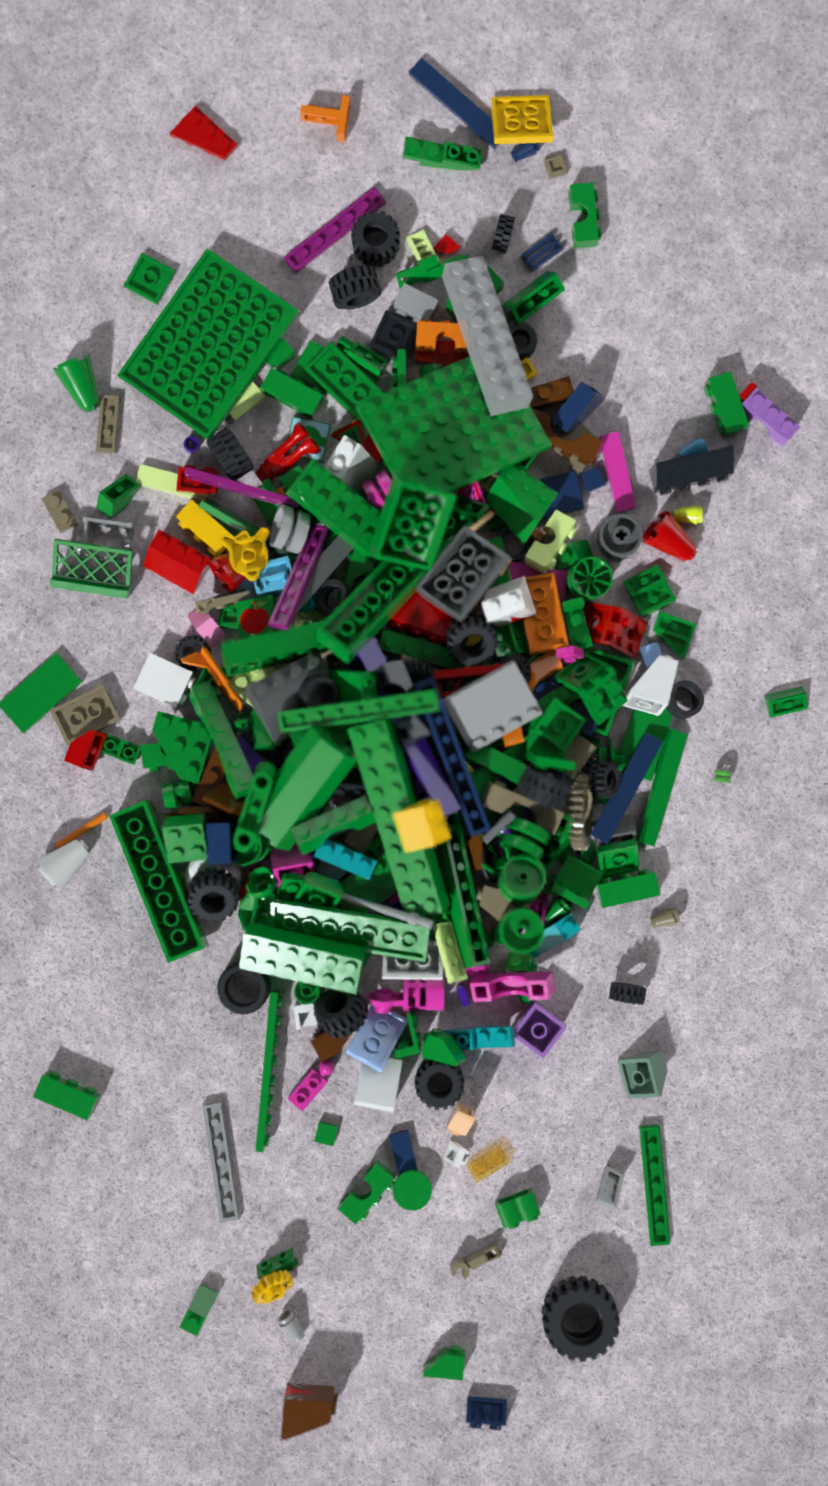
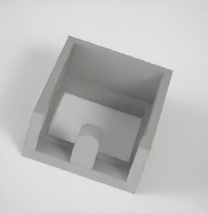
[78,517,135,564]

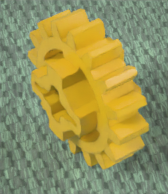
[250,1270,294,1305]

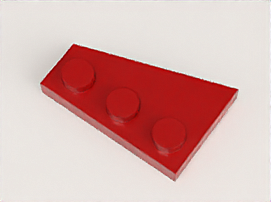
[169,106,238,160]

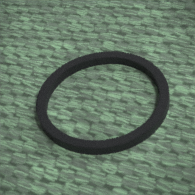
[481,843,501,883]

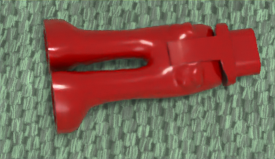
[254,422,321,482]

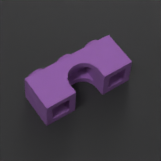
[742,388,801,446]

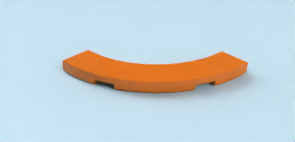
[503,651,563,748]

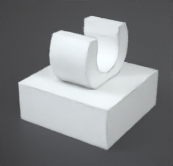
[443,1140,470,1168]

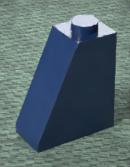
[552,382,605,434]

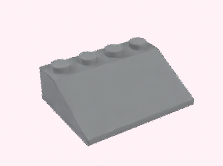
[443,660,543,753]

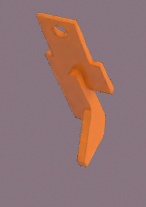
[181,647,243,712]

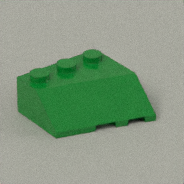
[485,464,558,546]

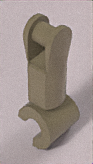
[450,1241,503,1280]

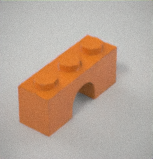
[416,319,468,353]

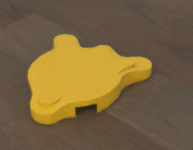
[220,527,270,581]

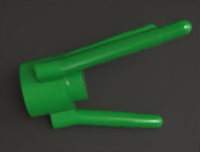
[481,834,511,878]

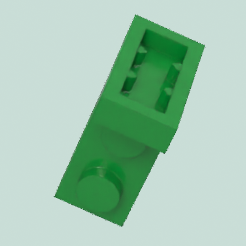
[561,597,593,650]

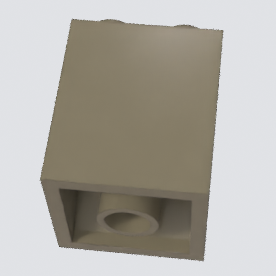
[476,883,529,933]

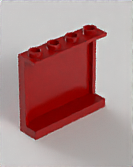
[386,591,453,645]

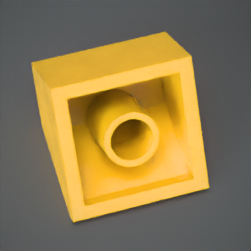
[393,799,451,852]

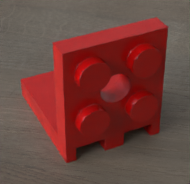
[583,602,647,659]

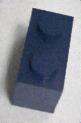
[205,822,239,864]

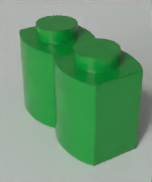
[495,1188,541,1229]

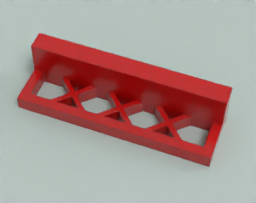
[434,663,508,697]

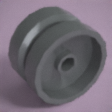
[596,514,643,561]

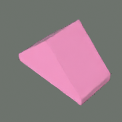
[187,610,226,647]

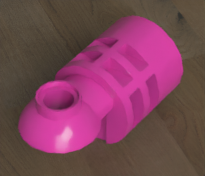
[367,975,444,1014]

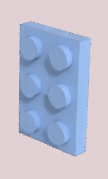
[346,1005,408,1072]

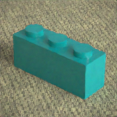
[314,838,379,880]

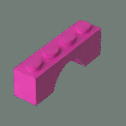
[470,971,555,1002]

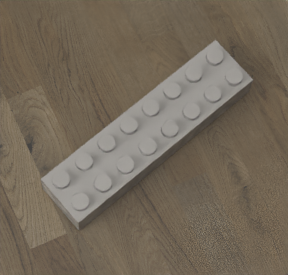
[442,255,533,416]

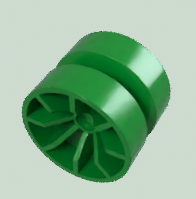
[566,557,613,602]

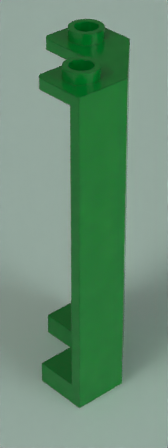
[257,726,357,850]

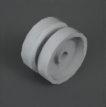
[269,504,310,554]

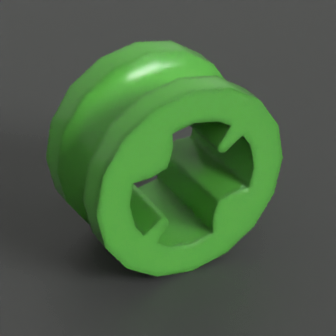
[713,770,733,783]

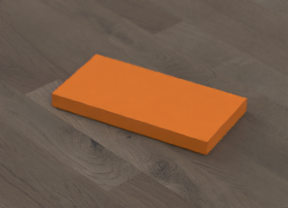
[523,572,569,655]

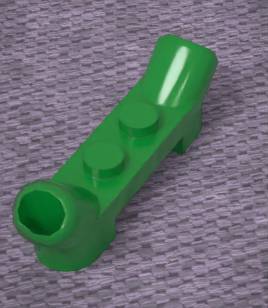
[233,762,277,853]

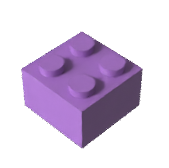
[513,1000,567,1059]

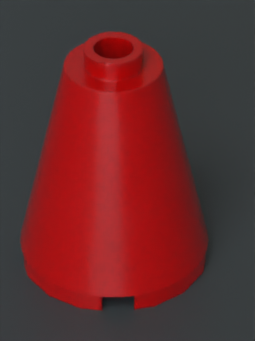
[642,510,697,562]
[208,552,246,593]

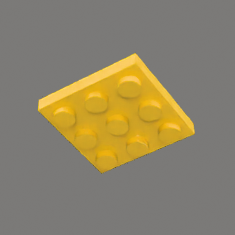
[491,95,553,144]

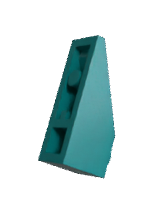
[529,913,581,958]

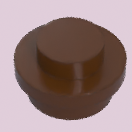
[531,526,548,543]

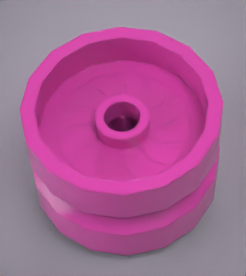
[361,470,391,512]

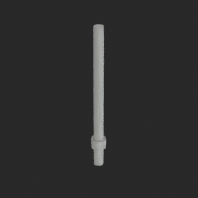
[340,893,434,929]

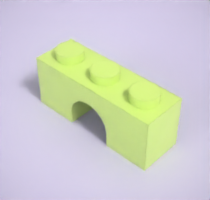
[525,510,577,574]

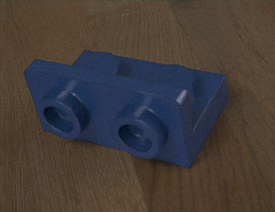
[465,1396,507,1430]

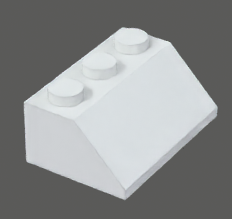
[382,941,443,980]

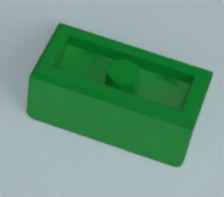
[764,686,808,718]

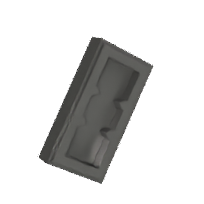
[482,807,516,843]

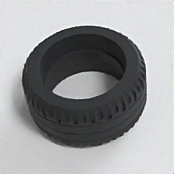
[217,961,271,1014]

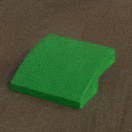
[623,564,676,619]
[492,619,529,660]

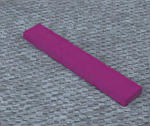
[283,187,386,274]
[184,467,301,511]
[268,524,331,630]

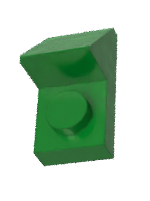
[454,495,490,523]
[555,539,594,570]

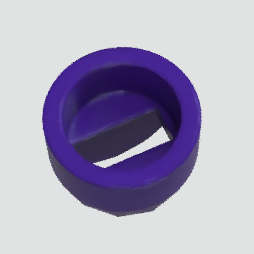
[183,436,199,453]

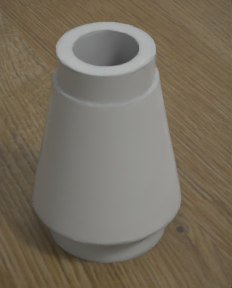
[278,1310,305,1342]

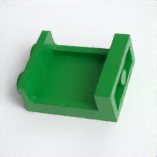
[331,667,378,703]

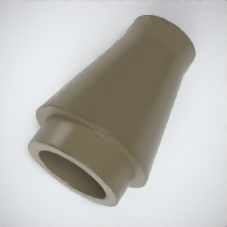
[650,907,681,928]

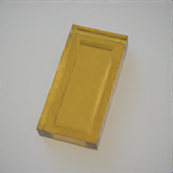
[466,1144,511,1183]

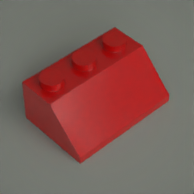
[143,529,211,595]

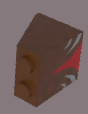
[281,1383,338,1440]

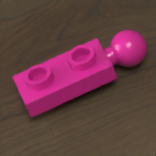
[288,1059,335,1112]

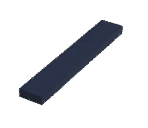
[409,57,499,150]
[590,733,663,844]

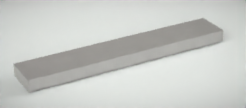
[202,1100,240,1223]

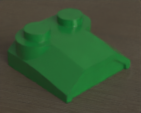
[292,872,343,908]

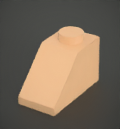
[447,1102,476,1136]

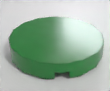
[392,1169,432,1211]

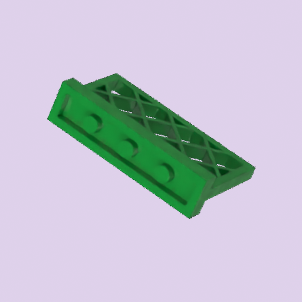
[50,538,133,599]

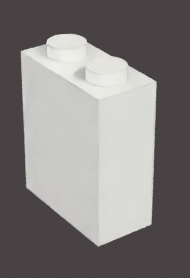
[134,653,196,709]

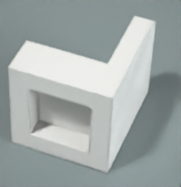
[294,1002,317,1029]

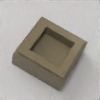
[543,154,568,180]

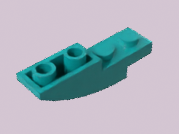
[444,1025,516,1050]

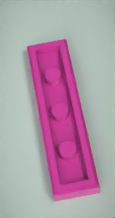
[599,431,636,513]

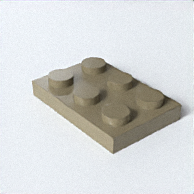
[50,684,121,746]

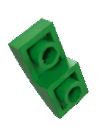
[101,733,141,765]

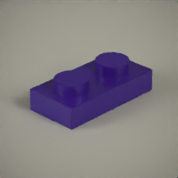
[237,736,266,776]

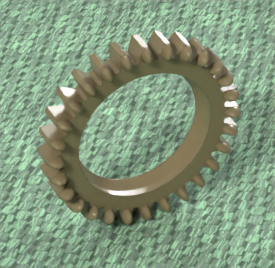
[569,774,595,851]

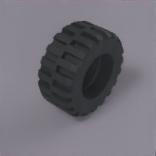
[541,1276,620,1362]

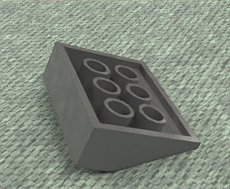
[415,526,511,622]
[245,650,331,744]

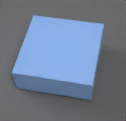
[639,642,663,667]

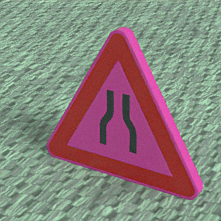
[455,481,489,514]

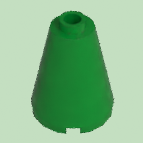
[53,355,99,413]

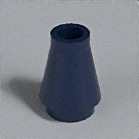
[510,143,540,163]

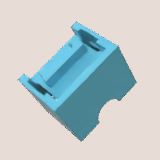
[254,556,293,597]

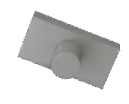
[596,1166,624,1211]

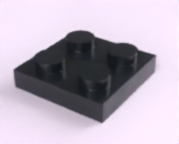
[369,310,417,359]

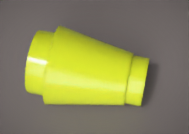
[674,505,702,525]

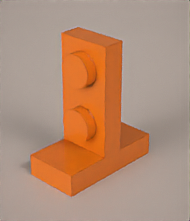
[300,95,350,142]

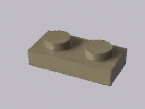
[41,489,78,534]

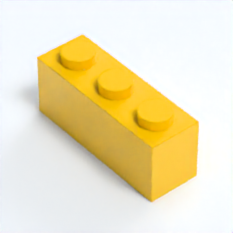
[176,499,233,557]

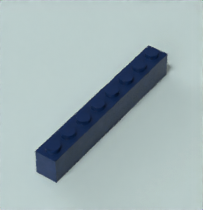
[413,677,491,837]

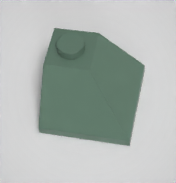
[618,1051,667,1098]

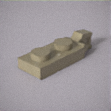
[195,589,251,614]

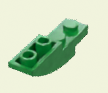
[402,136,483,170]

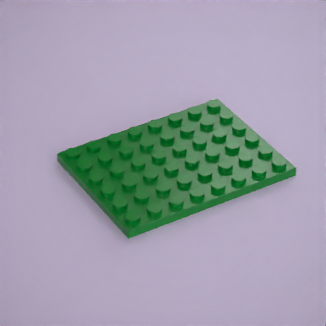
[117,248,300,439]
[356,356,552,493]

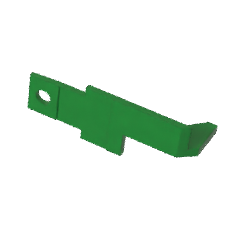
[395,254,470,289]

